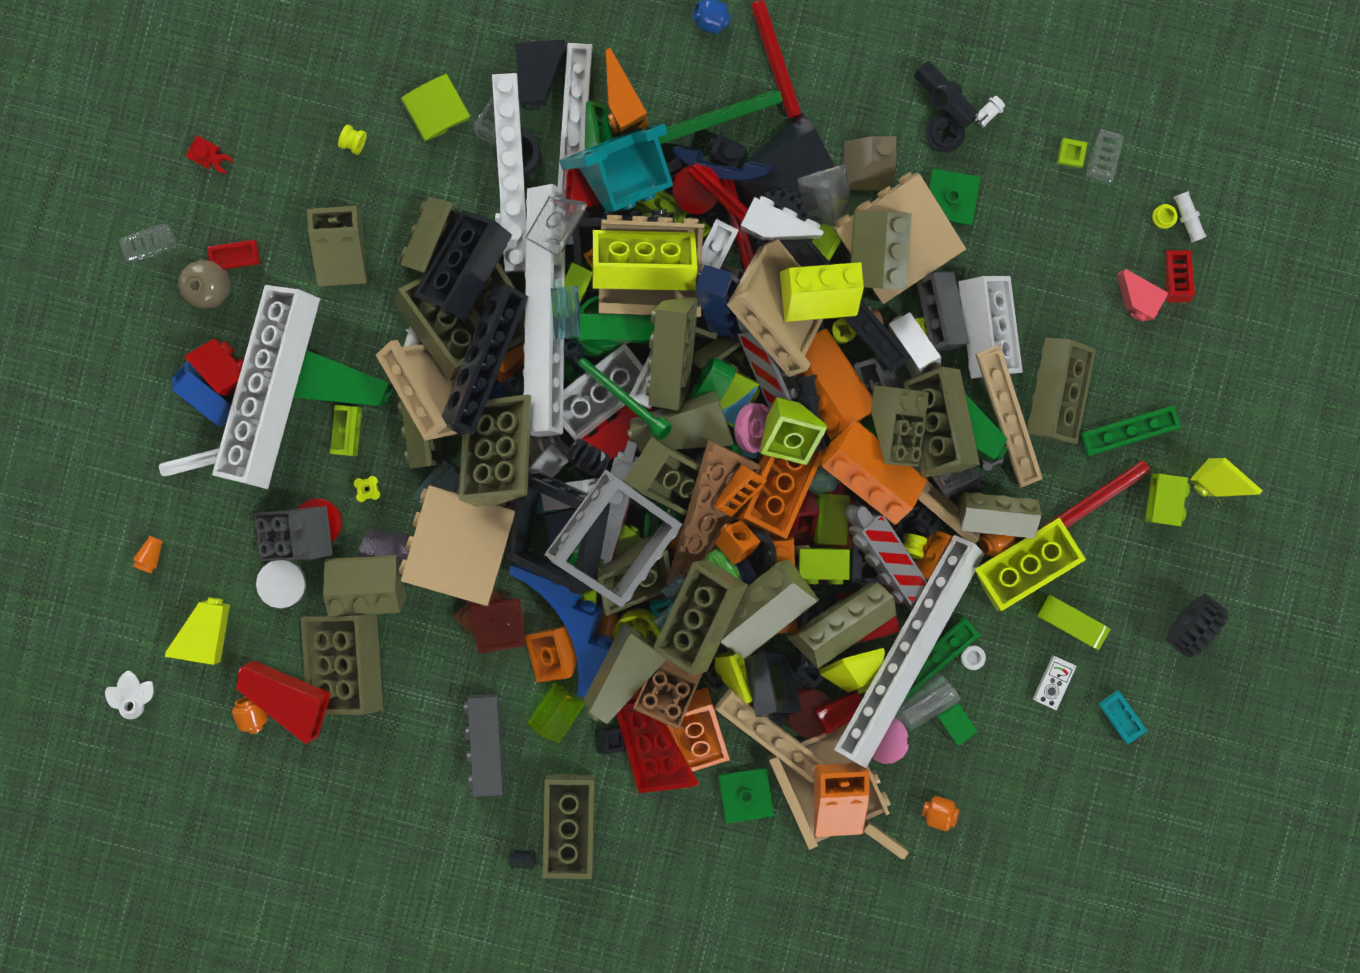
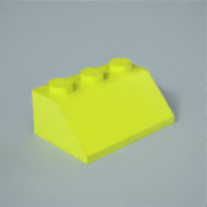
[780,262,864,322]

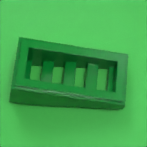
[585,101,612,149]

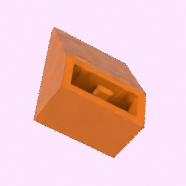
[814,763,870,837]

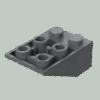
[254,506,333,561]

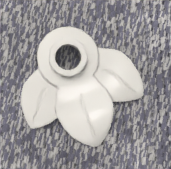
[105,671,154,720]

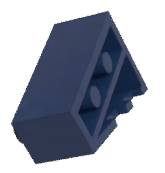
[696,265,740,339]

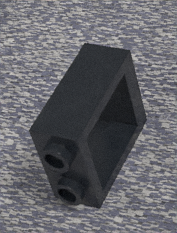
[744,649,802,718]

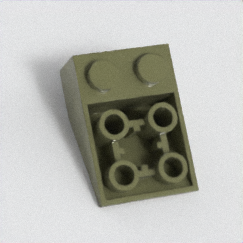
[307,206,367,287]
[871,385,929,467]

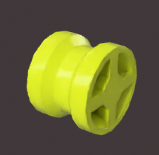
[338,124,367,155]
[830,318,856,344]
[902,533,927,559]

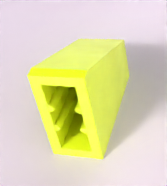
[165,597,230,665]

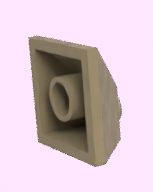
[844,136,896,191]

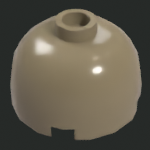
[178,260,231,309]

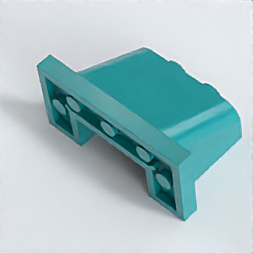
[559,124,673,212]

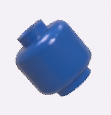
[693,0,731,34]

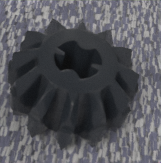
[566,439,610,477]

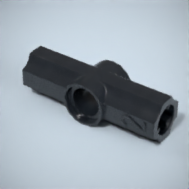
[914,61,979,129]

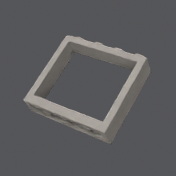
[545,470,683,608]

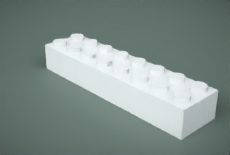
[212,285,320,489]

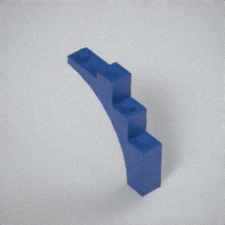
[509,562,613,698]

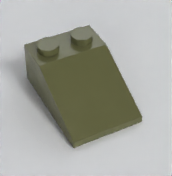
[596,536,673,616]

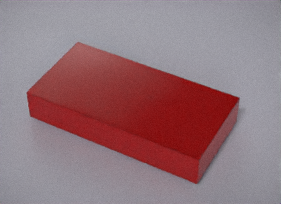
[207,240,261,270]
[815,690,863,734]

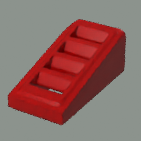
[1165,250,1195,303]

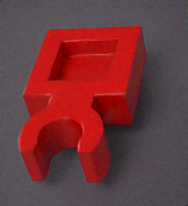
[185,135,234,174]

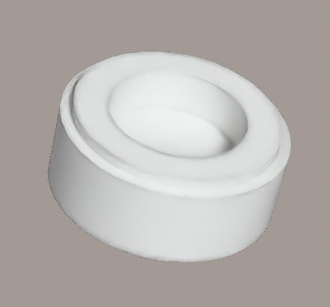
[960,645,986,670]

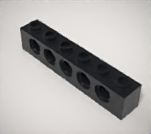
[442,285,528,435]

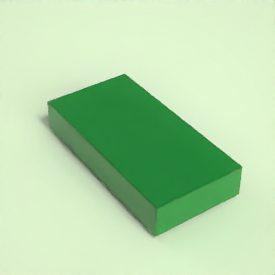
[936,700,978,746]

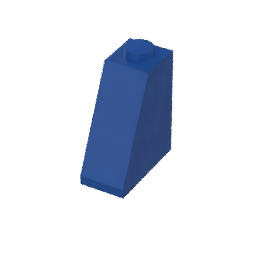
[171,361,232,427]

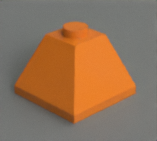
[525,625,577,683]

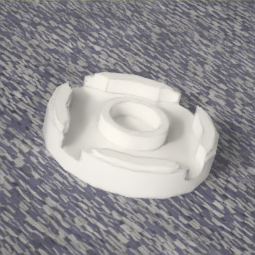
[256,560,307,608]

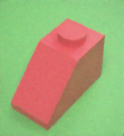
[1117,269,1168,322]

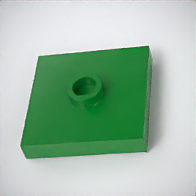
[928,169,981,226]
[718,767,774,824]

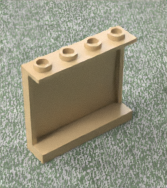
[833,172,966,304]
[598,215,705,317]
[727,238,823,377]
[376,340,458,441]
[399,484,515,606]
[768,723,891,850]

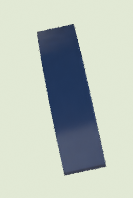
[673,145,774,180]

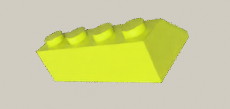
[593,230,698,291]
[975,518,1086,611]

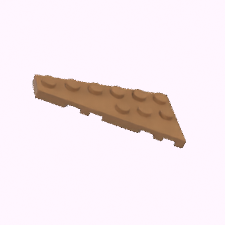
[666,440,763,592]

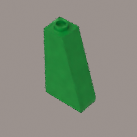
[293,350,394,407]
[965,394,1008,464]

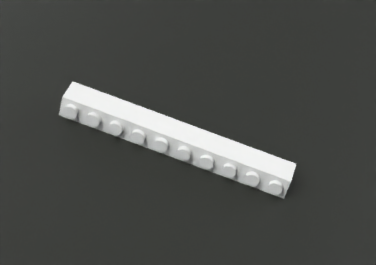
[523,184,566,437]
[834,535,985,768]

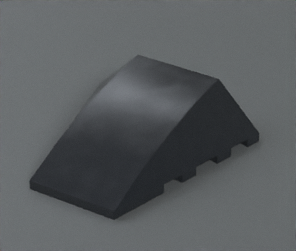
[733,112,847,210]

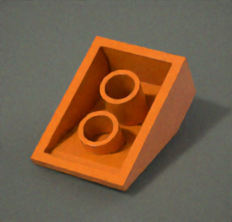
[606,48,648,135]
[667,687,730,772]

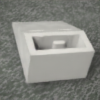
[740,196,824,241]

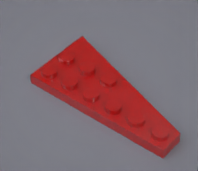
[616,688,699,793]

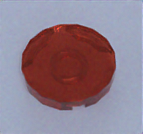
[787,689,832,738]

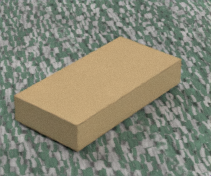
[864,820,909,859]

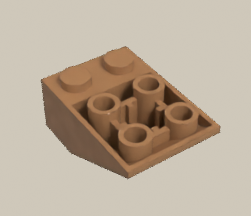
[633,659,702,730]

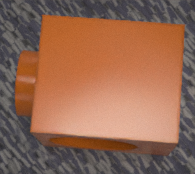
[715,520,760,565]

